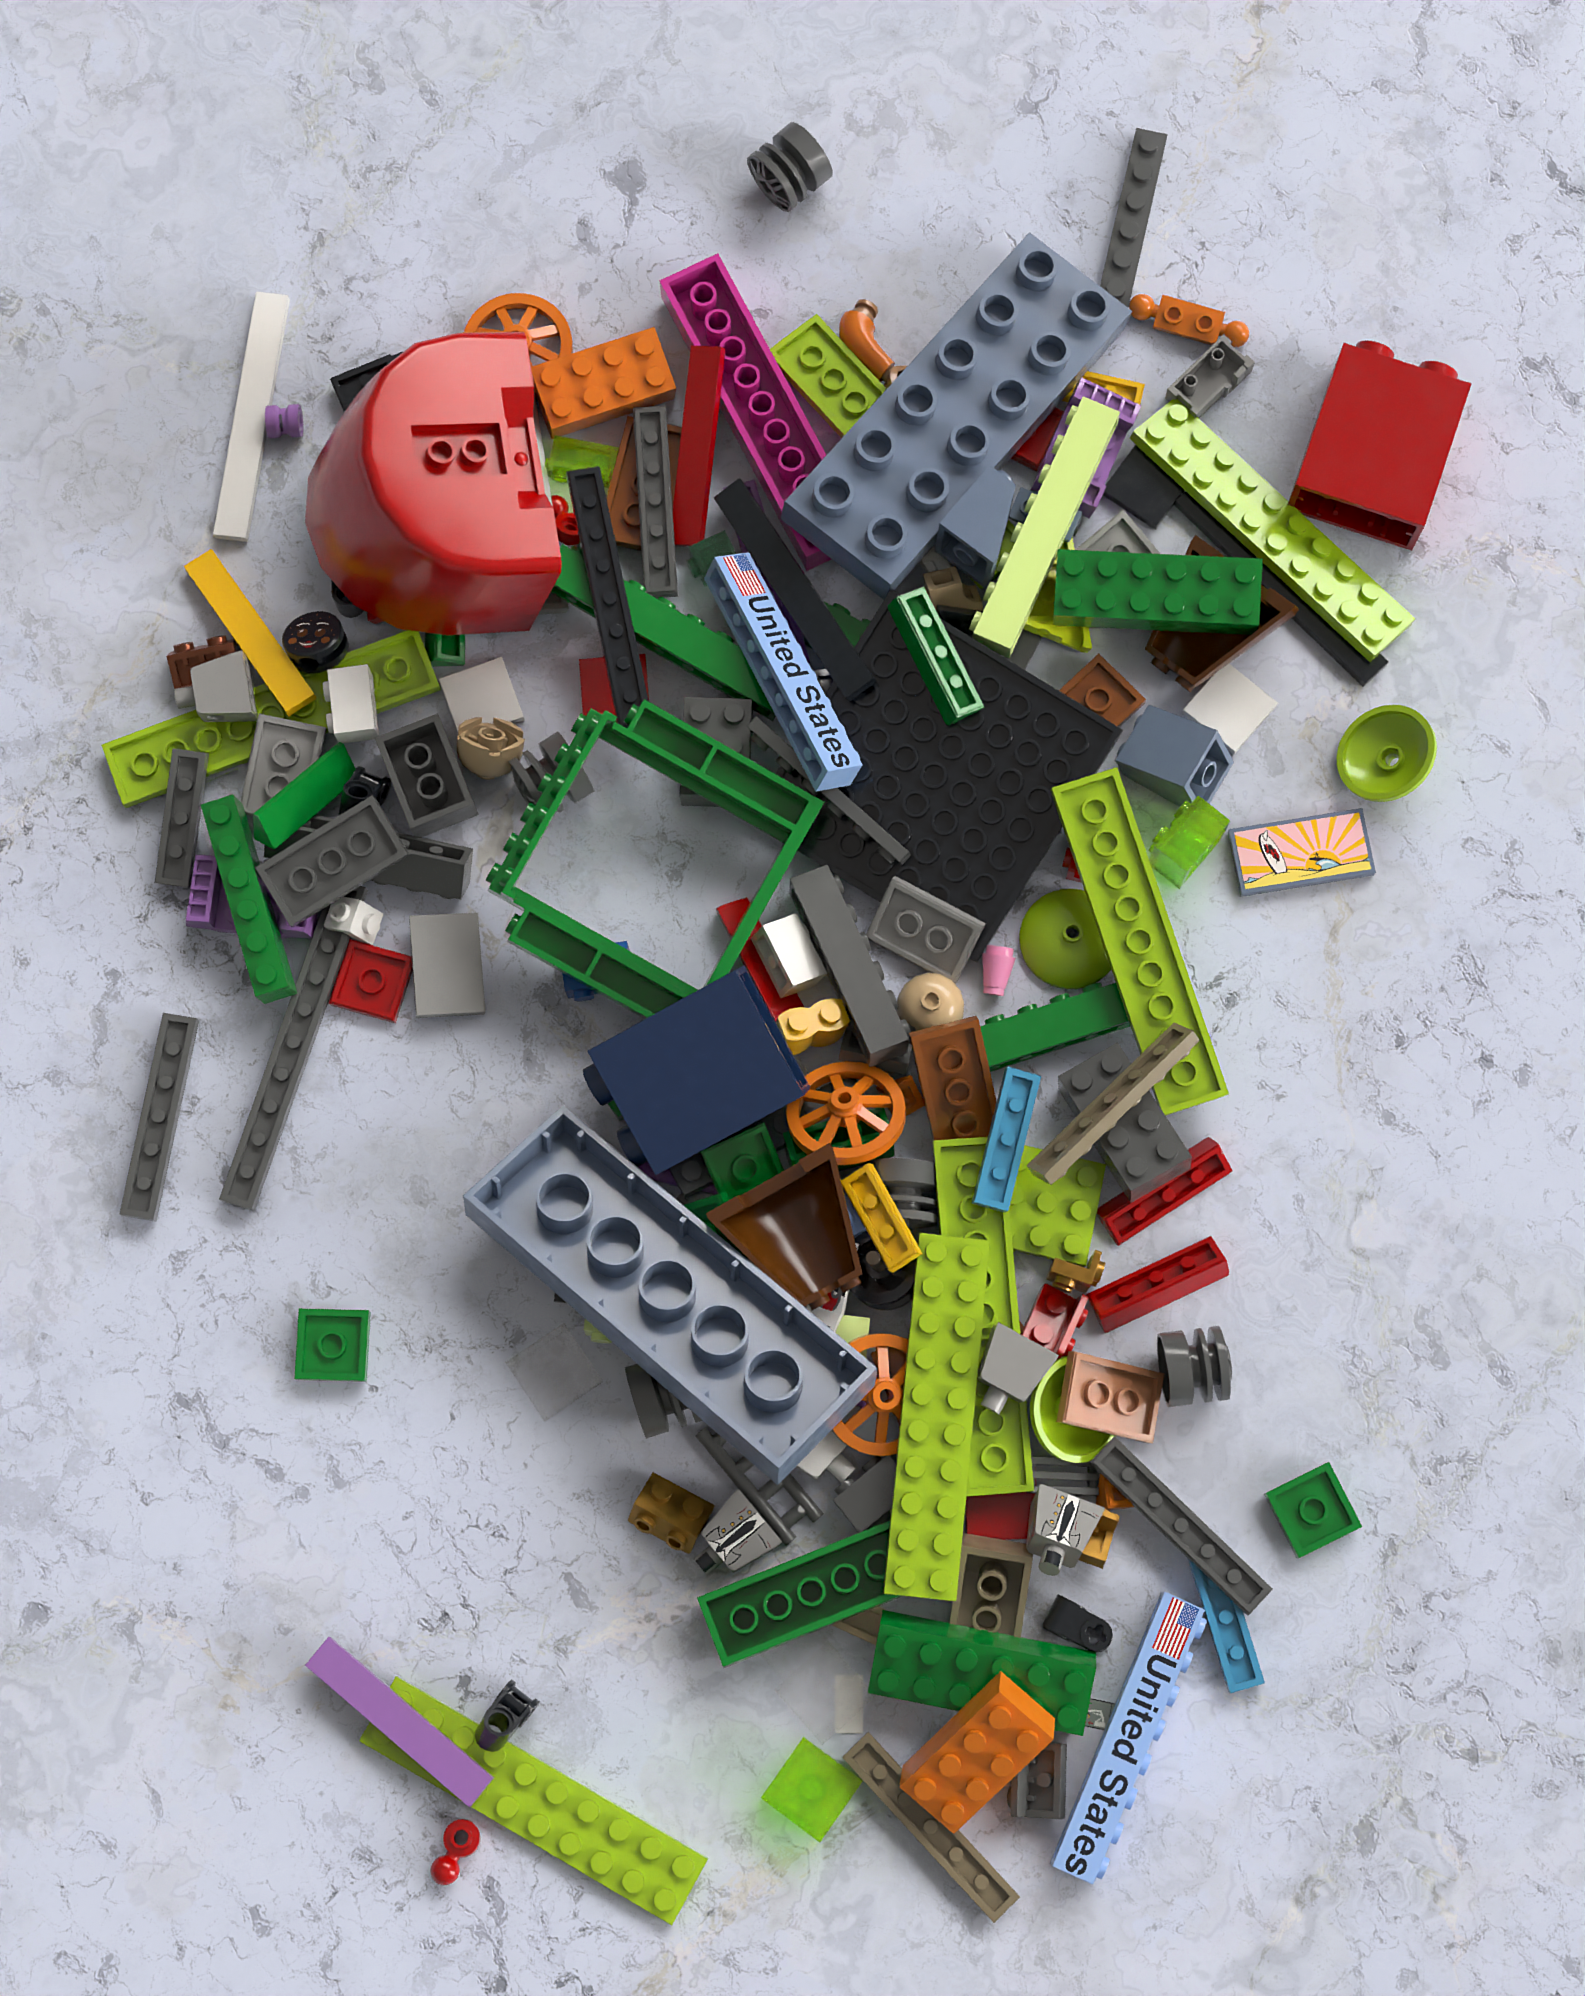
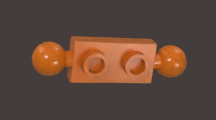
[1129,294,1249,347]

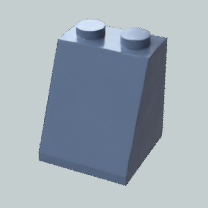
[935,465,1016,589]
[1115,704,1234,818]

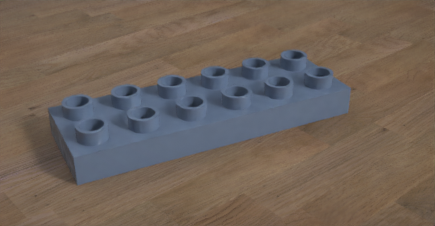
[780,232,1132,600]
[463,1105,877,1485]

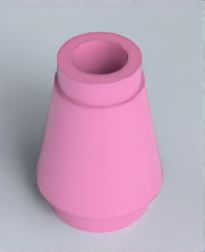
[982,945,1016,996]

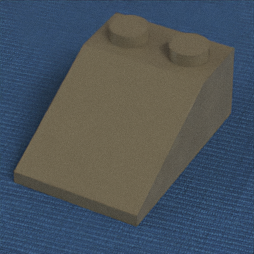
[949,1533,1033,1638]

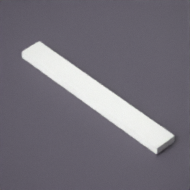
[213,292,290,542]

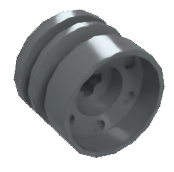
[747,122,833,212]
[508,732,595,813]
[866,1158,937,1231]
[1157,1326,1232,1407]
[625,1364,703,1439]

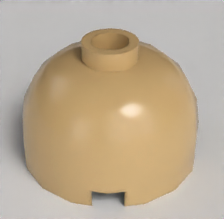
[457,717,525,780]
[896,973,965,1031]

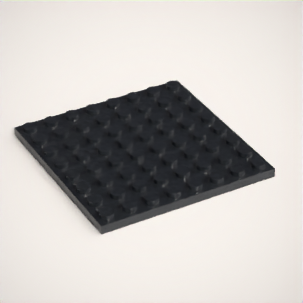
[776,589,1123,963]

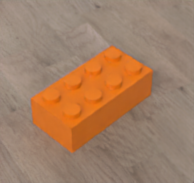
[531,327,677,439]
[899,1671,1055,1834]

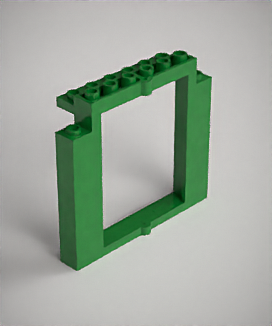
[486,699,824,1019]

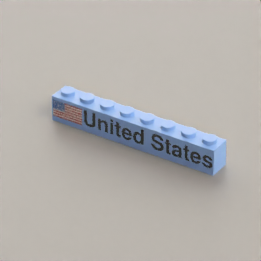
[704,552,862,792]
[1050,1592,1207,1884]

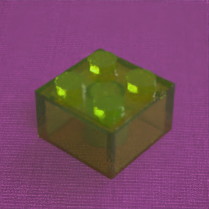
[1148,795,1230,889]
[761,1736,863,1842]

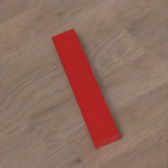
[673,345,726,548]

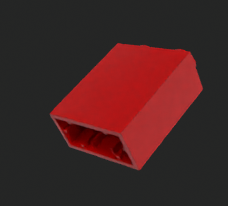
[1287,340,1472,551]

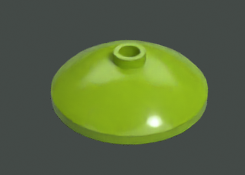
[1336,705,1437,802]
[1019,889,1111,989]
[1030,1356,1116,1463]

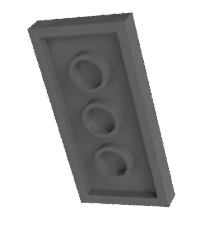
[255,795,410,927]

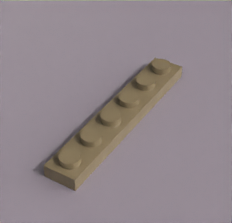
[1026,1023,1200,1185]
[842,1732,1020,1923]

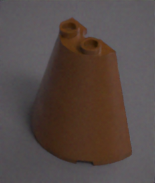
[1145,535,1299,692]
[706,1143,862,1311]

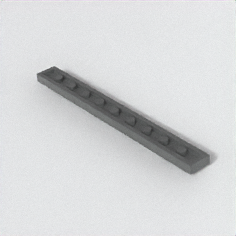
[219,886,368,1211]

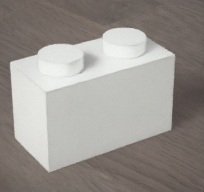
[323,664,379,743]
[751,913,827,998]

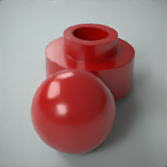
[551,495,580,545]
[430,1819,481,1885]

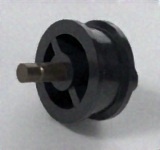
[850,1230,916,1310]

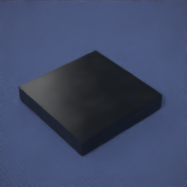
[1103,445,1185,530]

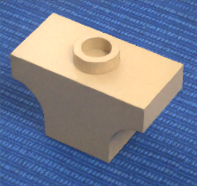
[923,566,983,611]

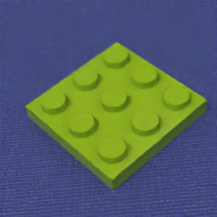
[1009,1145,1106,1267]

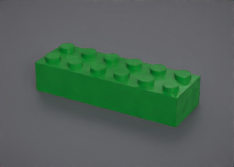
[1053,549,1263,635]
[697,1521,903,1668]
[867,1610,1096,1736]

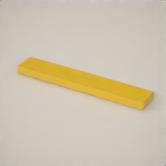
[184,549,317,717]

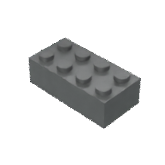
[1058,1042,1192,1203]

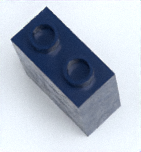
[583,965,811,1175]

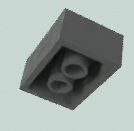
[680,697,753,807]
[375,713,479,837]

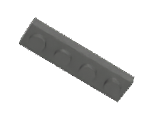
[154,748,209,888]

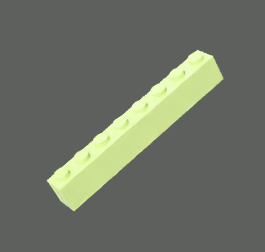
[969,396,1120,658]

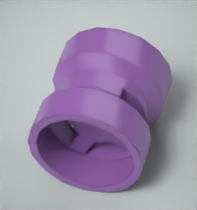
[265,404,304,438]

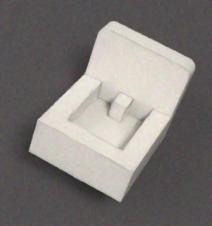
[324,897,383,945]

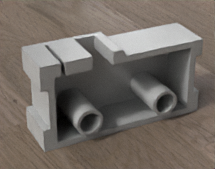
[1165,334,1255,418]

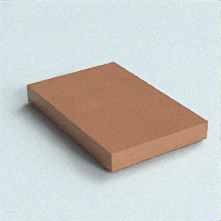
[1056,1351,1164,1443]

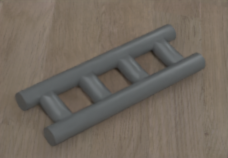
[695,1427,824,1546]

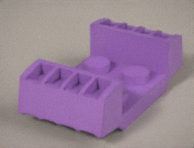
[1030,377,1141,519]
[186,855,318,939]

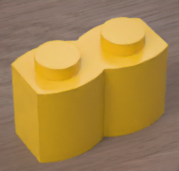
[775,998,850,1055]

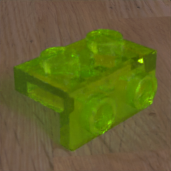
[545,435,619,488]

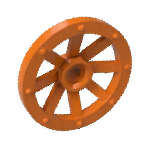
[463,293,573,397]
[786,1061,906,1165]
[832,1333,908,1456]

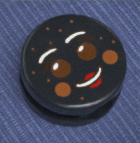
[282,611,349,674]

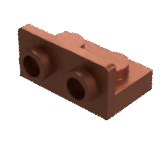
[166,635,237,689]

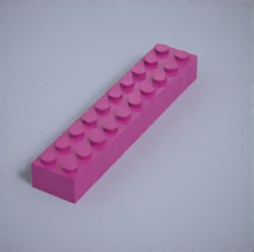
[659,253,832,571]

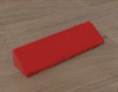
[716,897,804,1022]
[1096,1137,1233,1246]
[1086,1236,1229,1333]

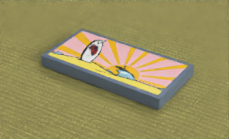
[1227,808,1376,897]

